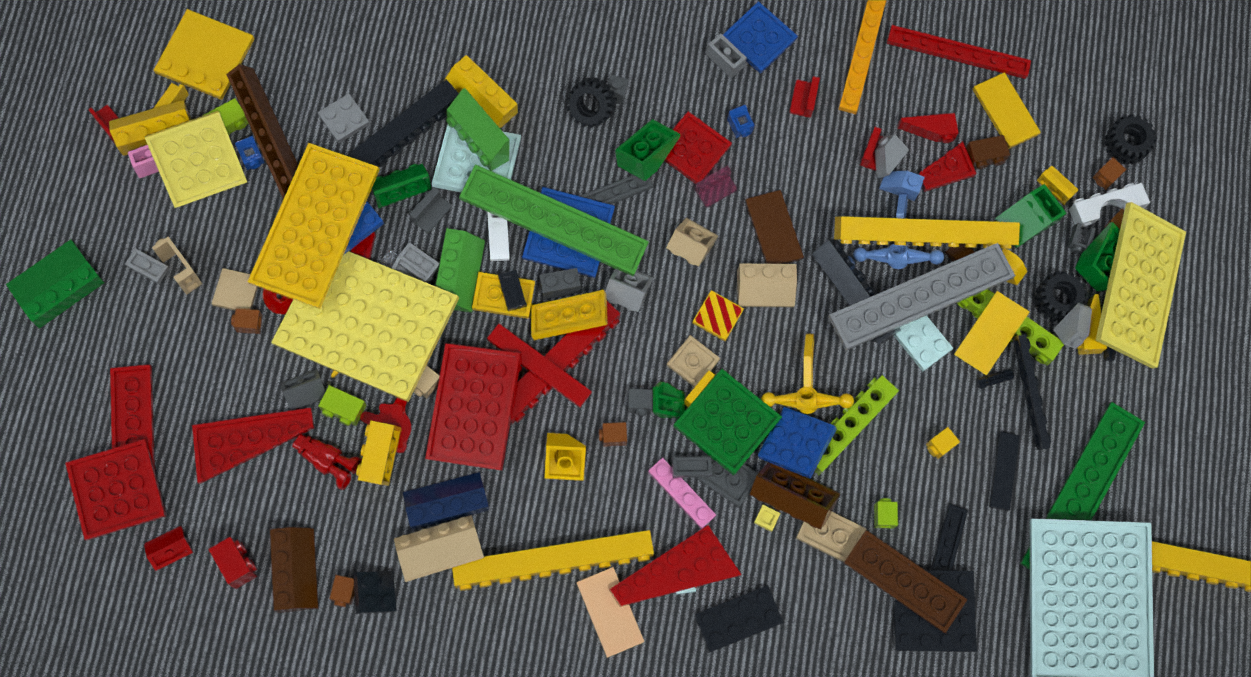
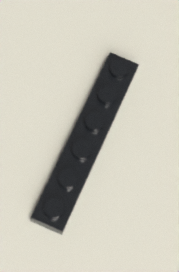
[1012,334,1051,450]

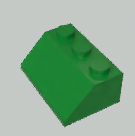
[371,163,432,208]

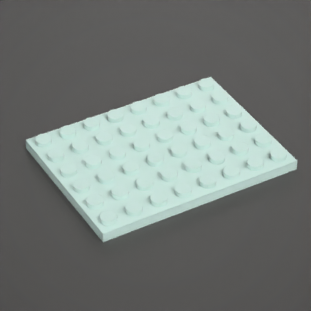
[1030,519,1154,677]

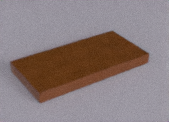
[745,190,804,264]

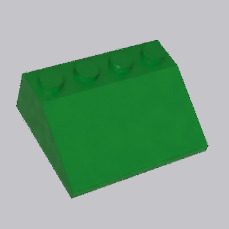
[6,239,104,329]

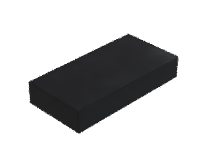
[498,270,527,312]

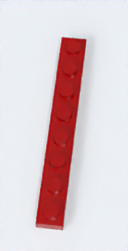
[887,25,1031,79]

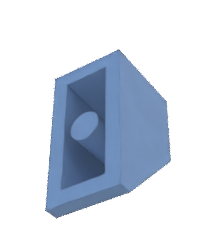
[879,171,924,201]

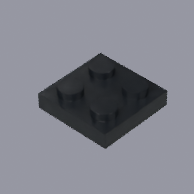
[353,571,397,614]

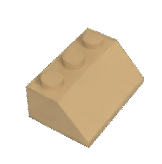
[737,264,797,307]

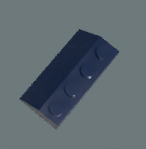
[403,472,489,531]

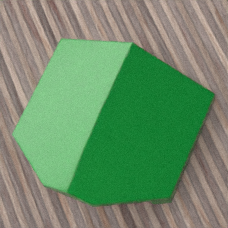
[653,381,685,419]

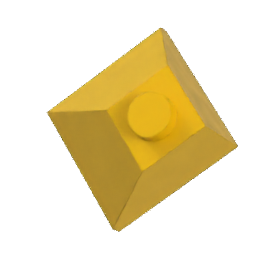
[545,433,586,481]

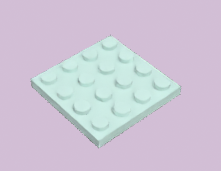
[432,125,521,192]

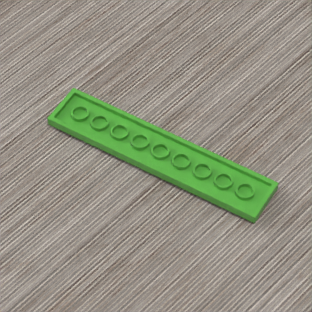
[459,164,649,276]

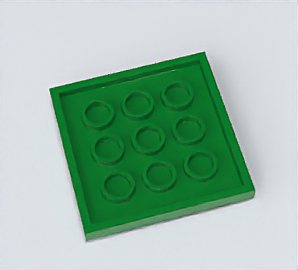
[673,369,782,476]

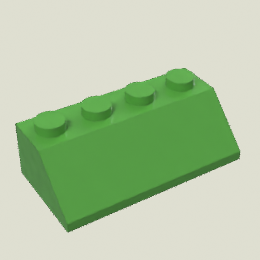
[446,88,510,171]
[436,228,485,313]

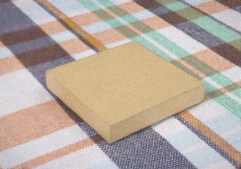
[212,268,258,311]
[667,335,720,387]

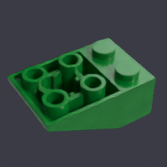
[994,184,1067,249]

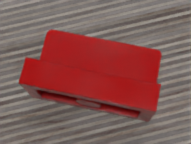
[790,76,820,118]
[88,104,119,144]
[860,127,883,171]
[144,526,193,571]

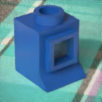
[727,105,755,138]
[235,136,264,170]

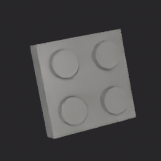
[318,94,370,144]

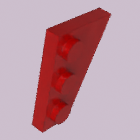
[918,141,976,192]

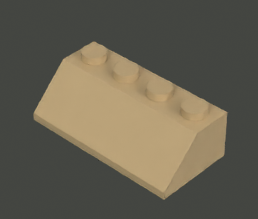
[394,515,484,582]

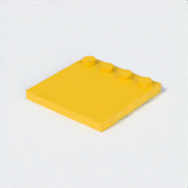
[154,9,255,100]

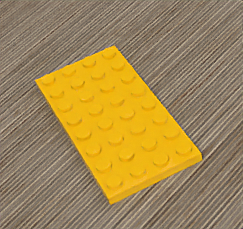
[247,143,380,309]

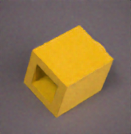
[926,427,960,459]

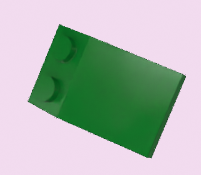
[615,119,680,181]
[1075,222,1120,291]

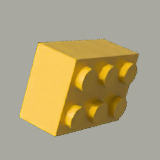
[356,421,401,486]

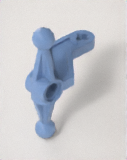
[853,194,944,269]

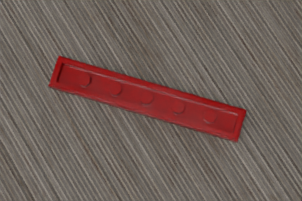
[487,324,592,408]

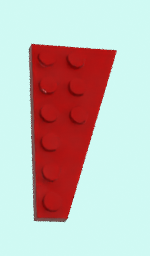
[192,408,314,484]
[609,525,742,607]

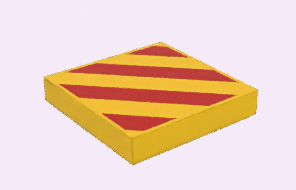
[692,290,744,341]

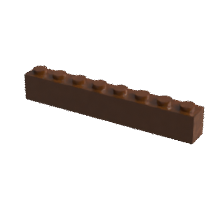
[226,64,298,200]

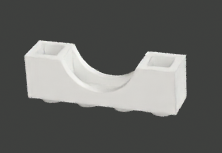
[1069,183,1150,228]

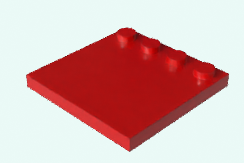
[65,439,166,541]

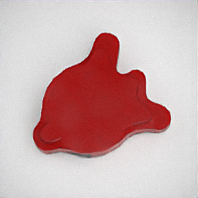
[360,398,412,453]

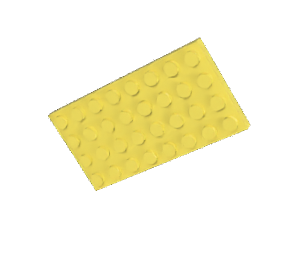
[1096,202,1186,369]

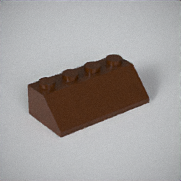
[750,462,840,530]
[270,527,319,613]

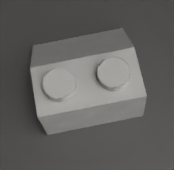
[605,269,653,312]

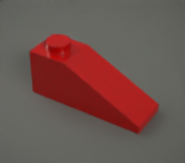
[897,113,959,143]

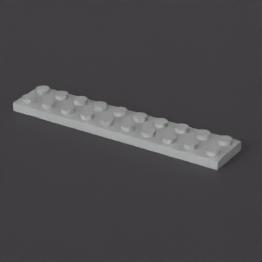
[828,243,1015,351]

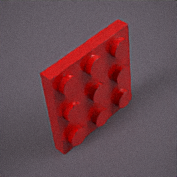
[664,111,732,186]

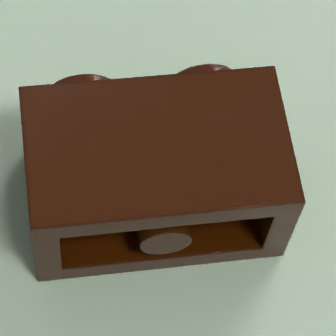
[965,135,1010,169]

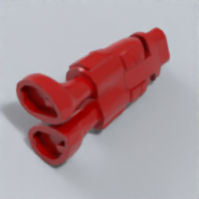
[292,434,362,490]

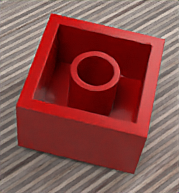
[208,537,257,589]

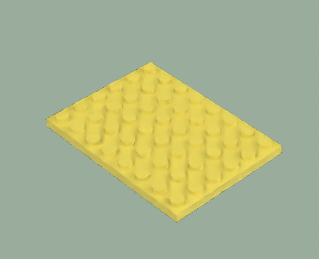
[271,251,459,402]

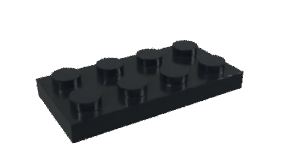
[694,585,784,653]

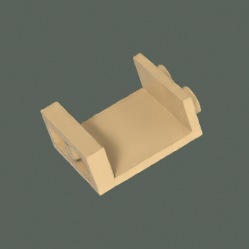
[152,237,202,295]

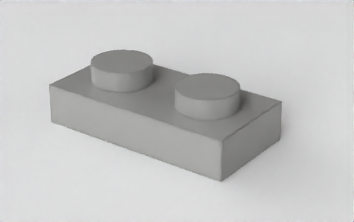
[125,248,170,284]

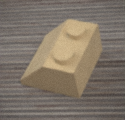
[666,217,718,267]

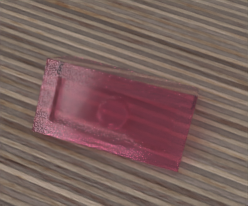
[695,166,737,207]

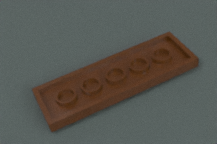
[843,530,968,633]

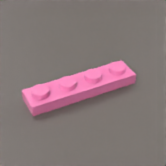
[648,458,716,529]

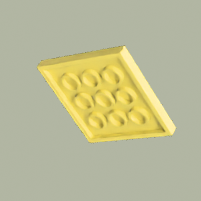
[145,111,247,208]

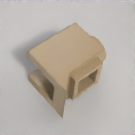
[414,365,440,399]

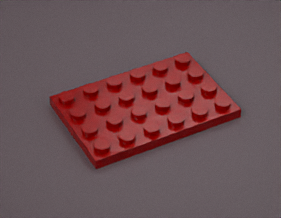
[425,343,522,471]

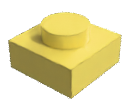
[754,505,781,532]

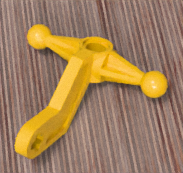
[761,334,854,414]

